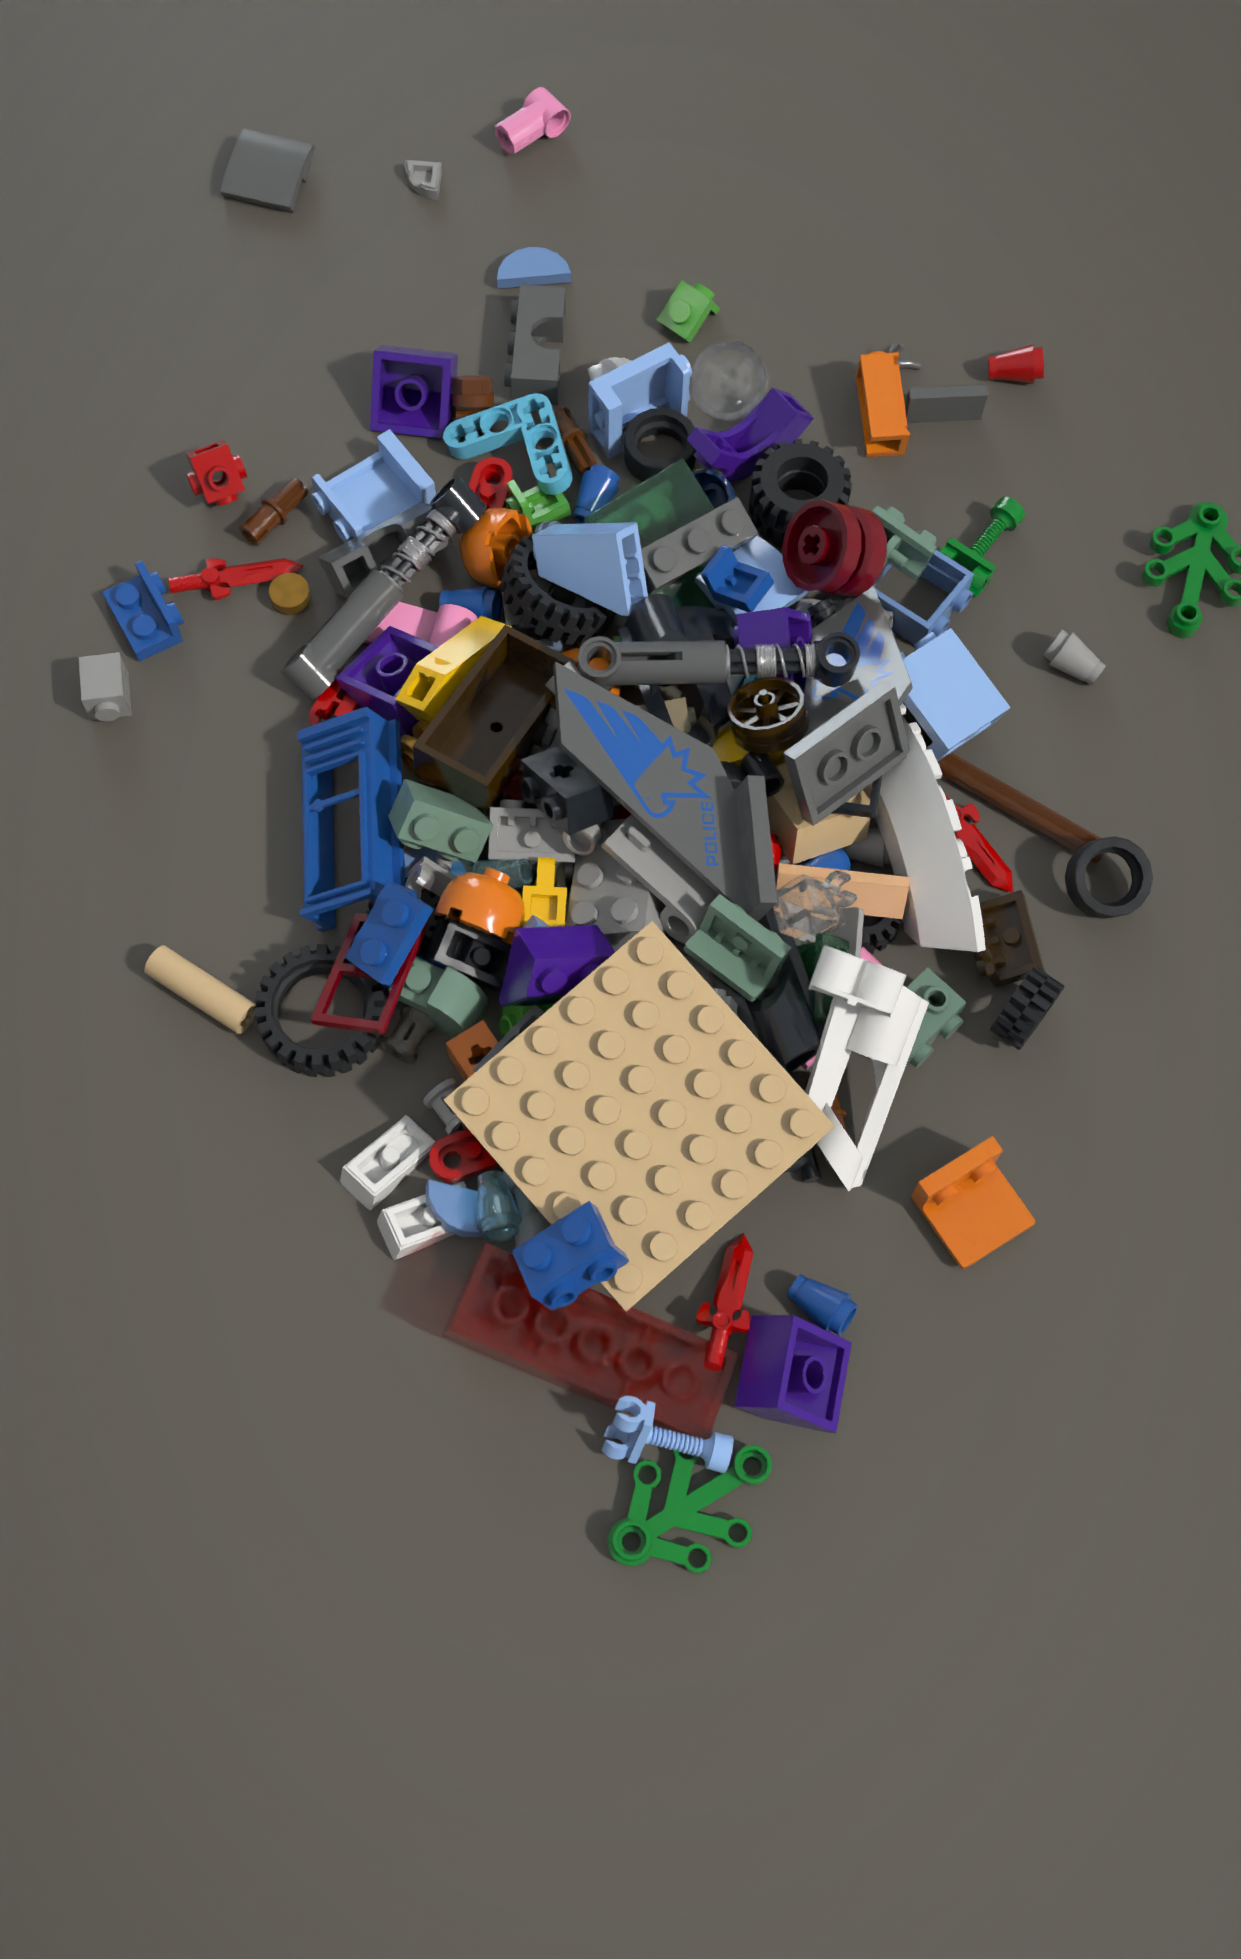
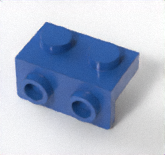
[345,881,433,986]
[512,1201,629,1310]

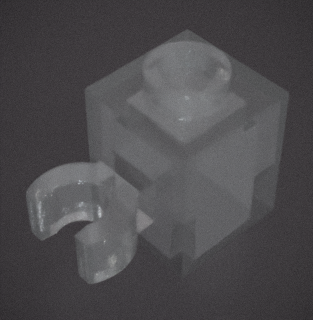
[773,870,857,944]

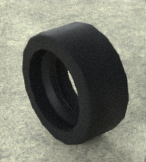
[624,408,696,486]
[1065,836,1153,919]

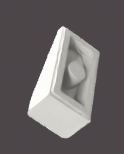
[340,1115,435,1210]
[377,1181,467,1260]

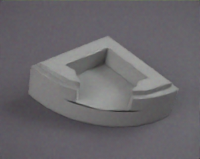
[405,160,442,201]

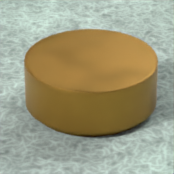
[269,573,311,615]

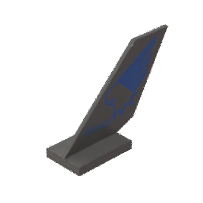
[783,586,913,826]
[553,661,778,922]

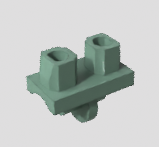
[872,505,937,581]

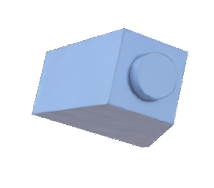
[532,522,648,616]

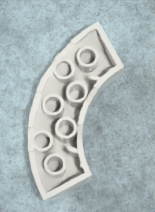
[863,703,986,952]

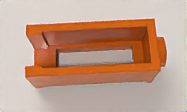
[855,351,910,458]

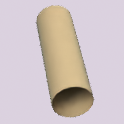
[144,945,257,1034]

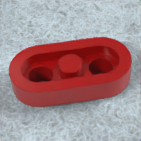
[469,457,513,509]
[429,1128,501,1184]

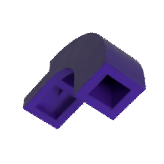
[686,387,814,483]

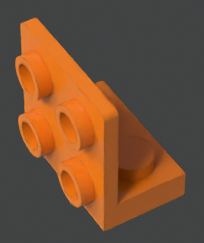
[910,1136,1035,1269]

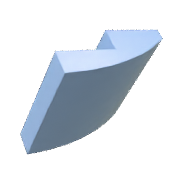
[694,536,809,624]

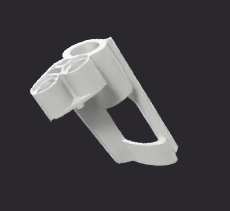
[805,945,929,1191]

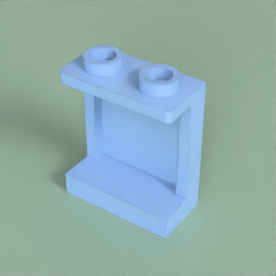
[588,342,692,459]
[311,429,436,543]
[900,628,1011,762]

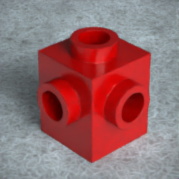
[185,440,247,506]

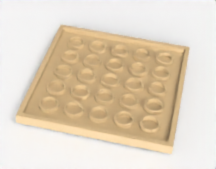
[444,921,836,1312]

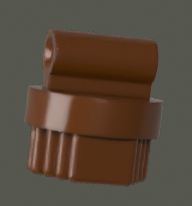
[451,375,494,420]

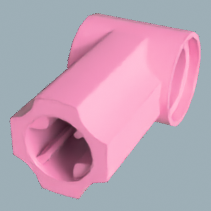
[494,87,571,155]

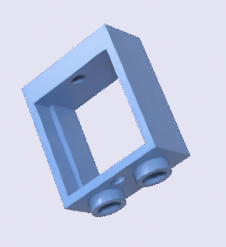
[844,550,974,645]

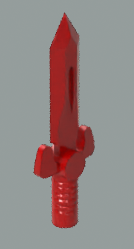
[168,558,304,600]
[944,793,1013,893]
[696,1233,754,1371]

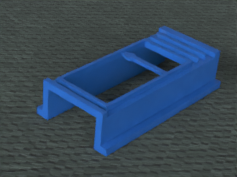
[297,707,405,932]

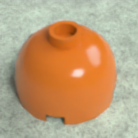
[459,508,533,589]
[434,867,525,945]

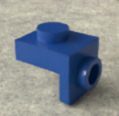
[701,545,774,612]

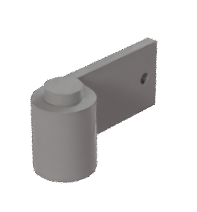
[601,814,718,943]

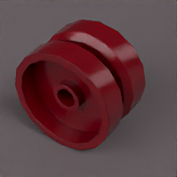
[782,499,887,598]

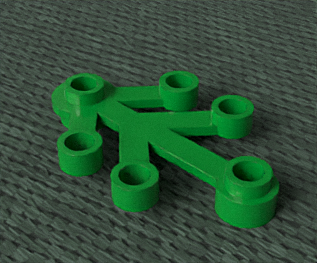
[1142,502,1241,639]
[608,1437,772,1575]

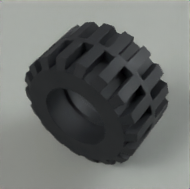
[749,439,852,547]

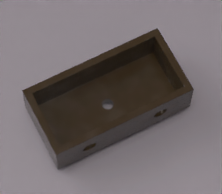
[413,624,578,813]

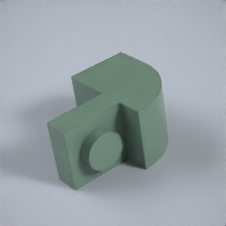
[388,957,489,1038]

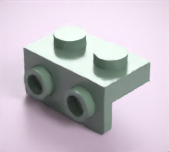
[684,894,792,1001]

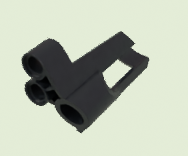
[618,594,735,748]
[709,895,825,1073]

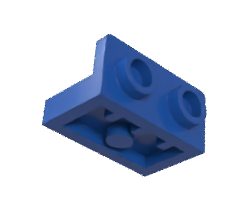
[102,560,184,662]

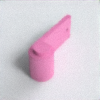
[364,602,478,647]

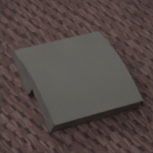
[220,129,315,213]

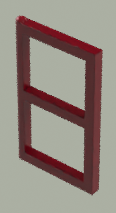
[310,913,428,1035]

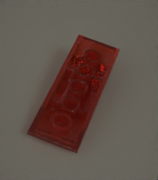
[442,1243,739,1440]

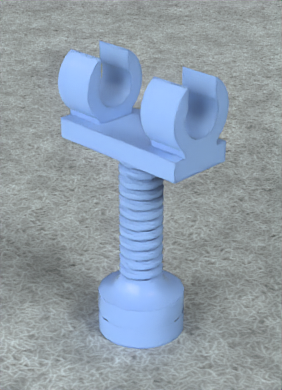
[601,1396,734,1473]

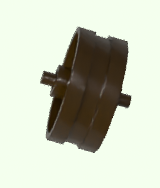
[727,677,809,754]

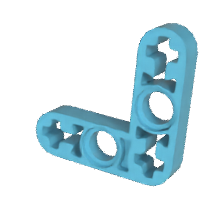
[443,393,572,495]

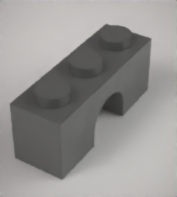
[504,284,566,405]
[641,497,758,595]
[318,502,453,599]

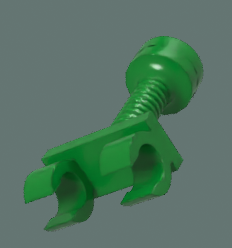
[939,496,1025,597]

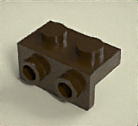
[972,890,1046,988]

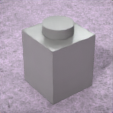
[78,652,132,721]

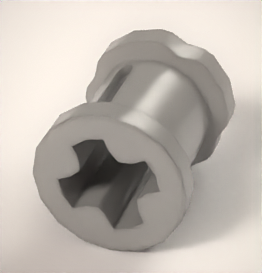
[423,1078,467,1135]

